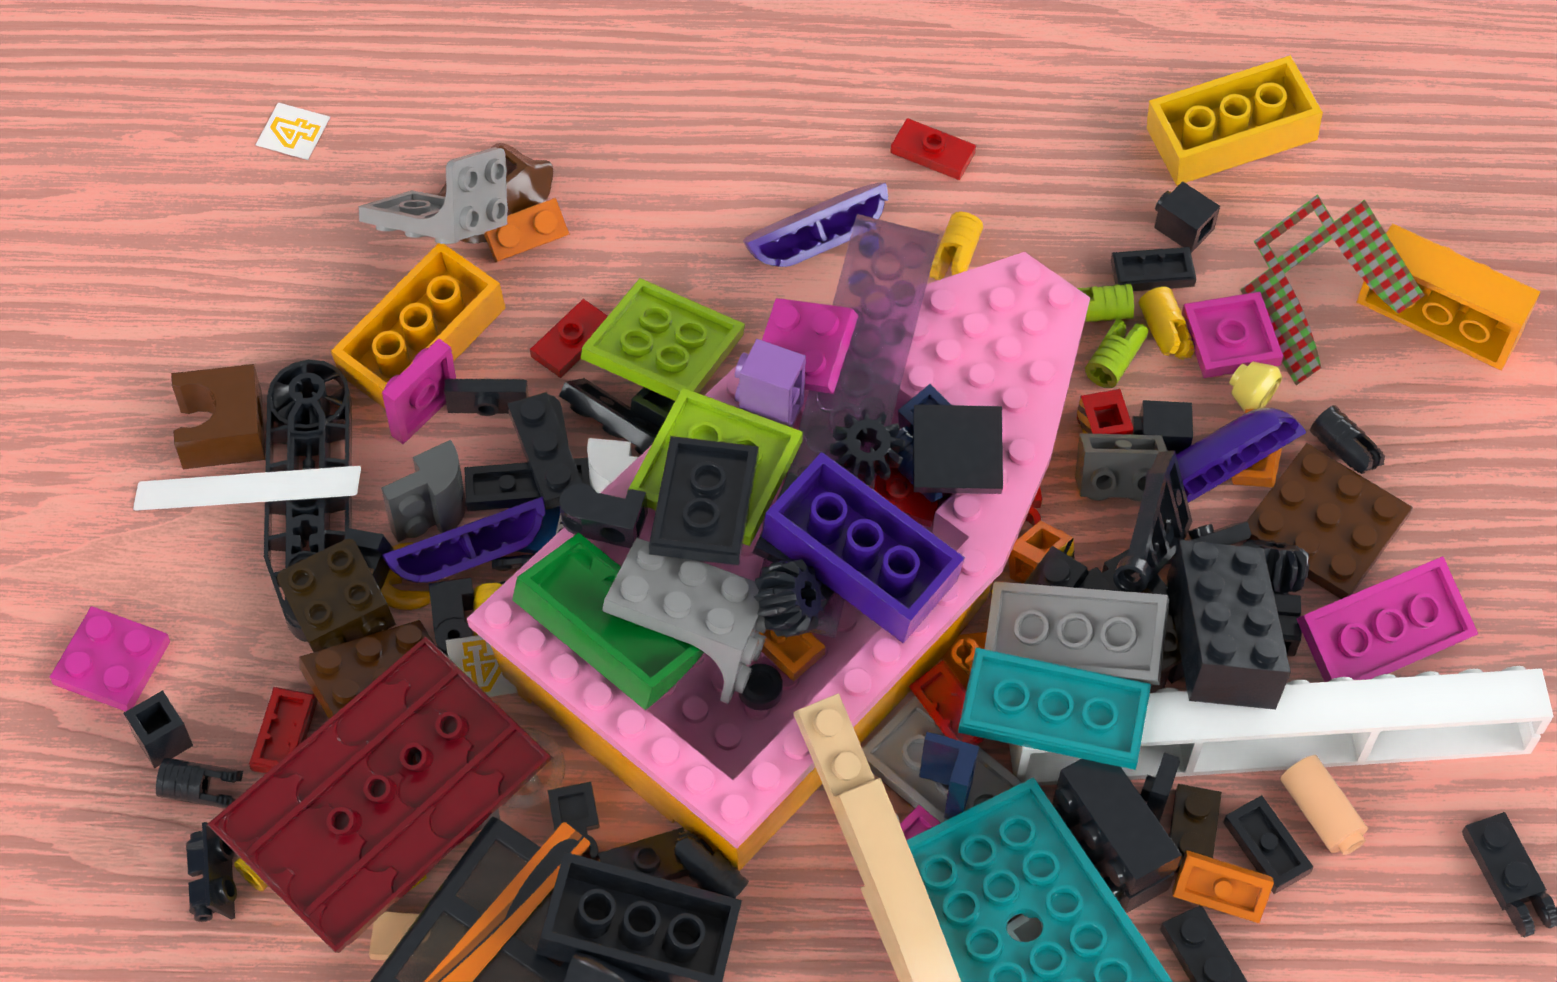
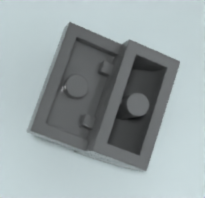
[381,440,466,542]

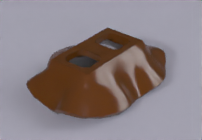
[436,143,553,243]

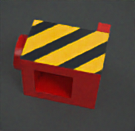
[1077,389,1134,435]

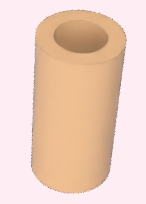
[1280,755,1368,855]

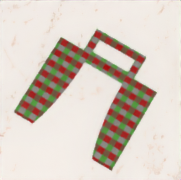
[1240,195,1425,386]

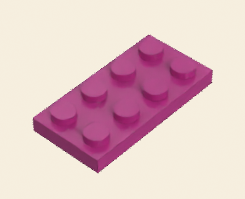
[1296,556,1478,682]

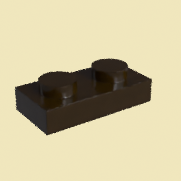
[1169,784,1222,873]

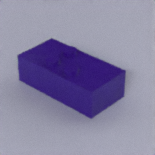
[761,452,965,643]

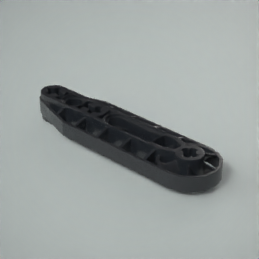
[264,359,352,642]

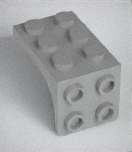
[358,147,508,244]
[602,537,766,704]

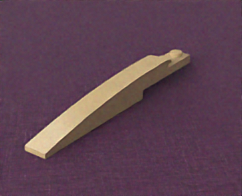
[793,693,961,982]

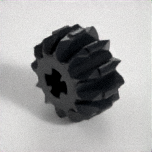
[829,408,905,486]
[1241,539,1309,593]
[754,559,826,637]

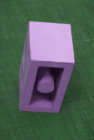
[735,339,806,427]

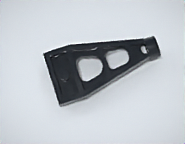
[1113,451,1193,593]

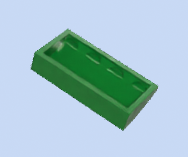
[512,532,705,710]

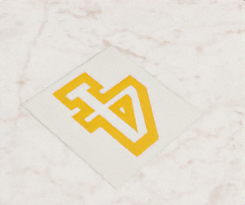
[255,102,330,160]
[446,635,517,697]

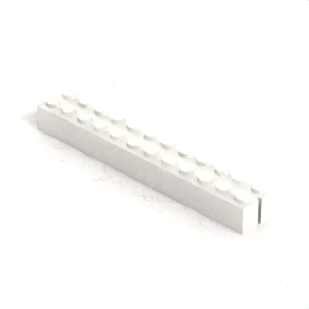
[1009,666,1554,786]

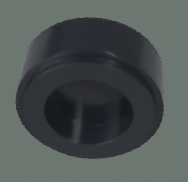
[738,664,783,711]

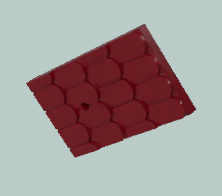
[207,637,553,953]

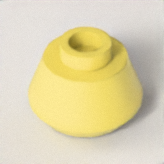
[1229,361,1282,412]

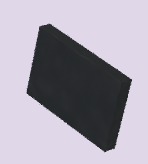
[649,436,759,565]

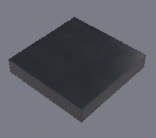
[913,405,1003,494]

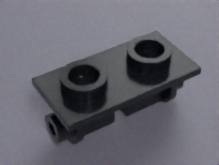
[186,822,237,922]

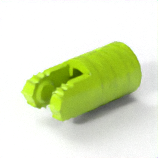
[1077,284,1134,322]
[1085,319,1149,388]

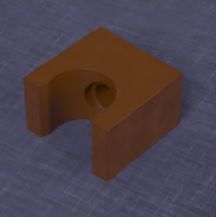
[171,364,266,470]

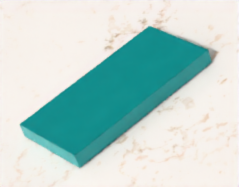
[958,648,1151,770]

